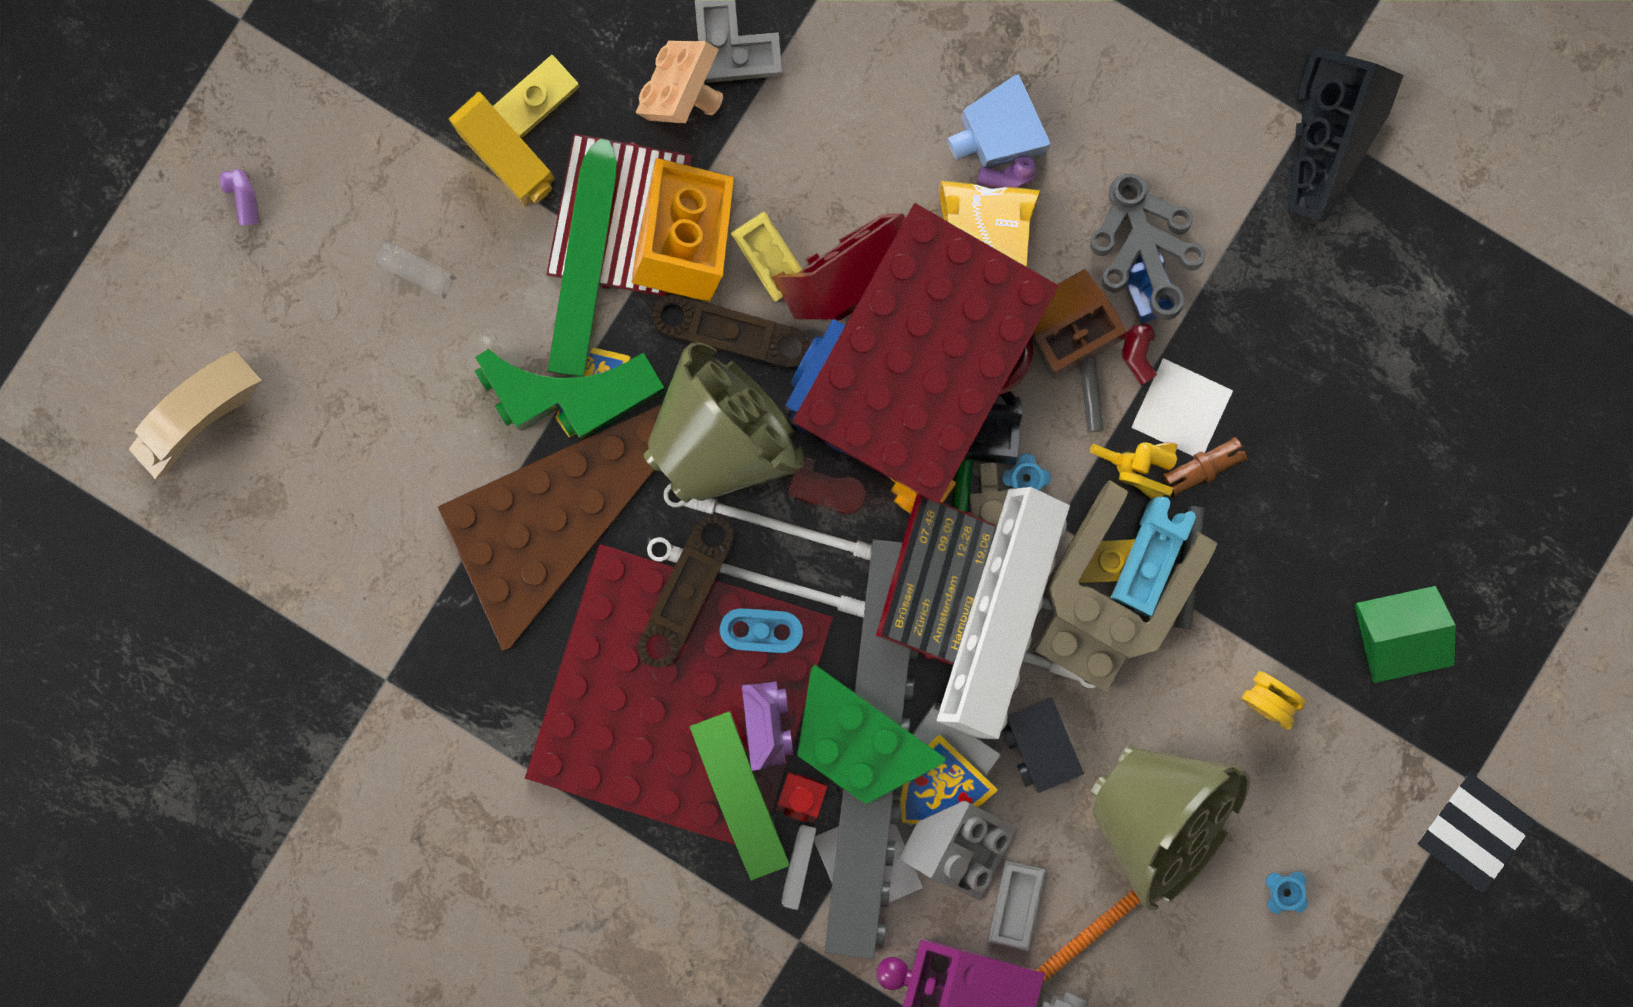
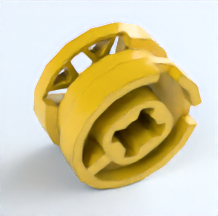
[1240,671,1307,730]

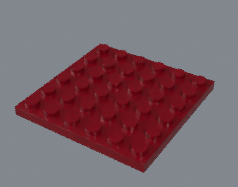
[524,544,833,845]

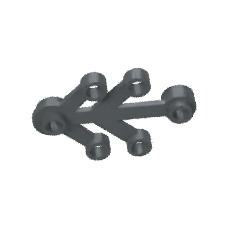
[1090,174,1205,320]

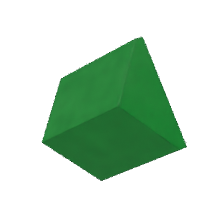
[1355,586,1456,683]

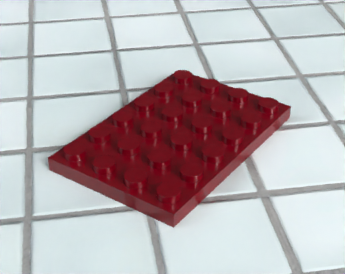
[791,203,1059,504]

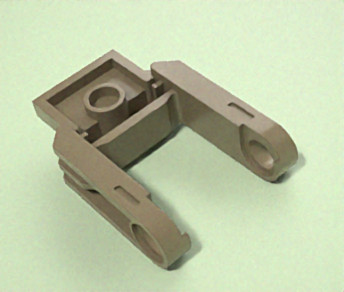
[1034,480,1217,692]

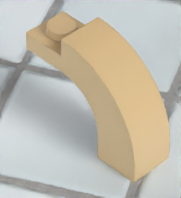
[129,351,262,479]

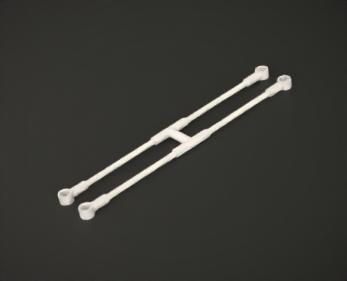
[647,484,1096,688]

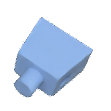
[947,74,1051,168]

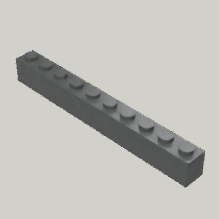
[824,539,918,959]

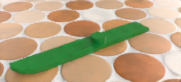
[547,139,617,377]

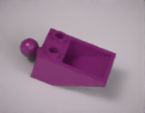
[876,938,1045,1007]

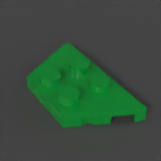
[797,664,946,804]

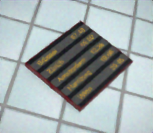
[876,494,997,666]

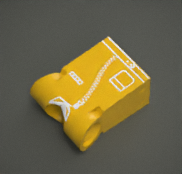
[939,180,1040,267]

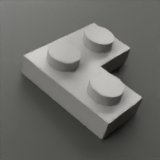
[695,0,782,83]

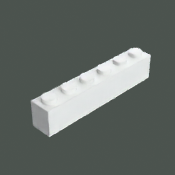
[936,487,1070,739]

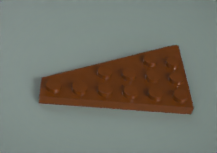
[437,405,661,651]

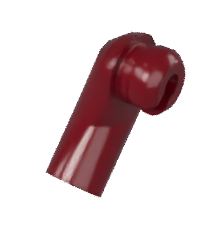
[1122,323,1158,386]

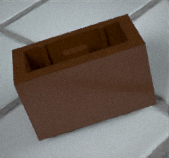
[1031,269,1127,379]

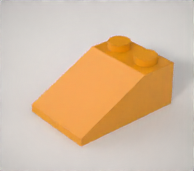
[631,158,734,302]

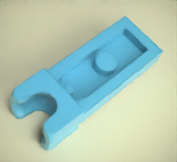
[1110,497,1196,617]

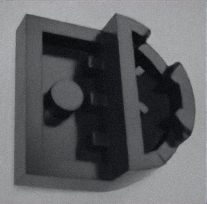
[964,391,1023,465]

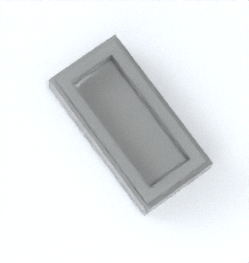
[781,822,816,910]
[987,860,1046,951]

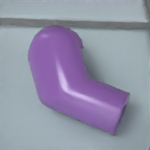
[976,156,1036,189]
[220,169,259,225]

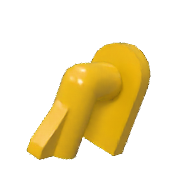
[1119,442,1178,499]

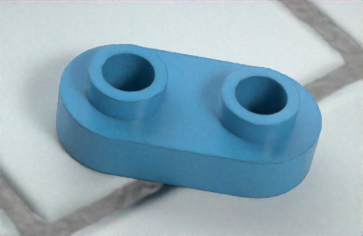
[720,608,803,653]

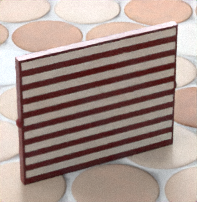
[546,134,692,297]

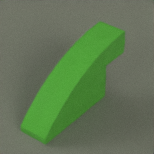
[689,711,790,880]

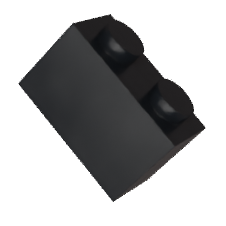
[1002,697,1084,793]

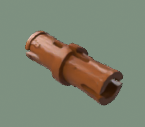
[1163,437,1247,497]

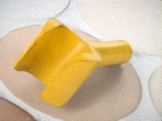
[1089,443,1143,476]

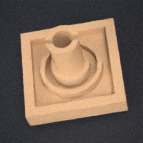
[636,41,723,123]

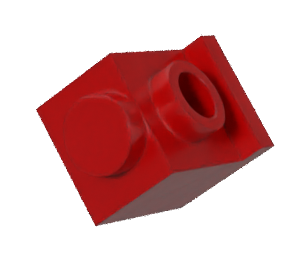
[776,771,827,823]

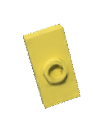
[493,55,580,139]
[730,211,802,302]

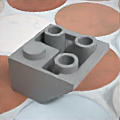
[899,801,1018,900]

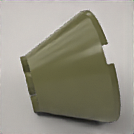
[643,342,806,503]
[1091,745,1250,910]

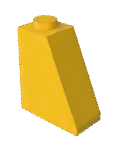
[449,92,555,207]

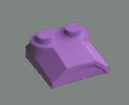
[742,682,793,771]

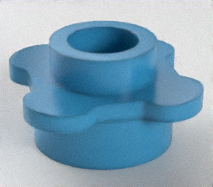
[1002,453,1051,490]
[1265,871,1308,914]

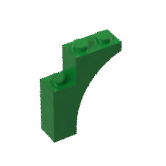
[475,349,667,440]

